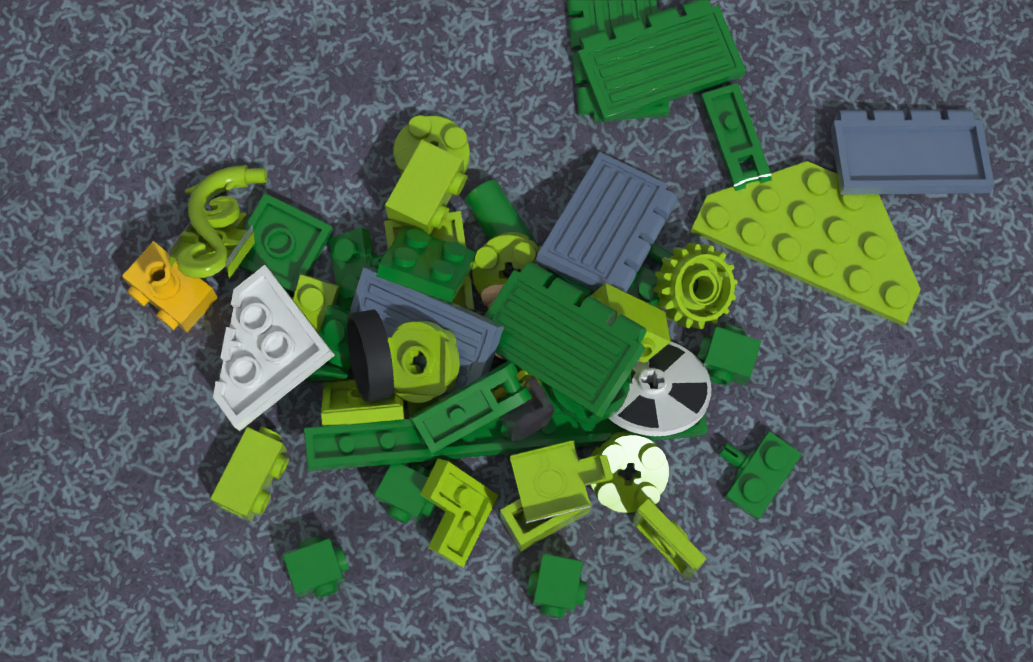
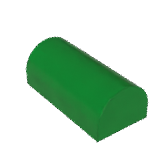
[465,180,537,264]

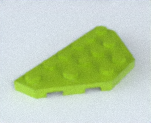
[691,161,921,326]

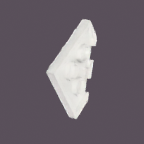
[213,265,335,431]

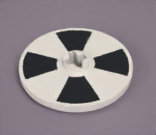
[609,342,712,436]

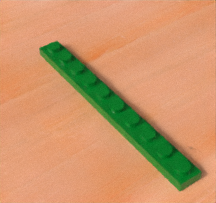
[304,407,708,472]

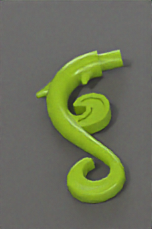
[176,165,267,278]

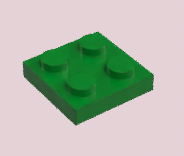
[238,193,334,295]
[376,226,477,303]

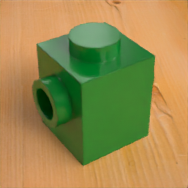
[697,326,762,386]
[374,463,436,524]
[283,536,350,599]
[527,554,587,619]

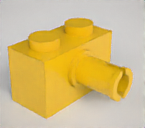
[122,241,218,333]

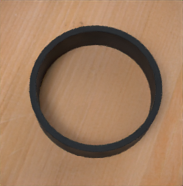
[346,309,394,402]

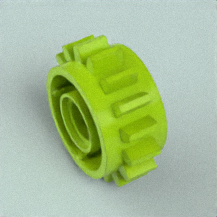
[653,243,738,329]

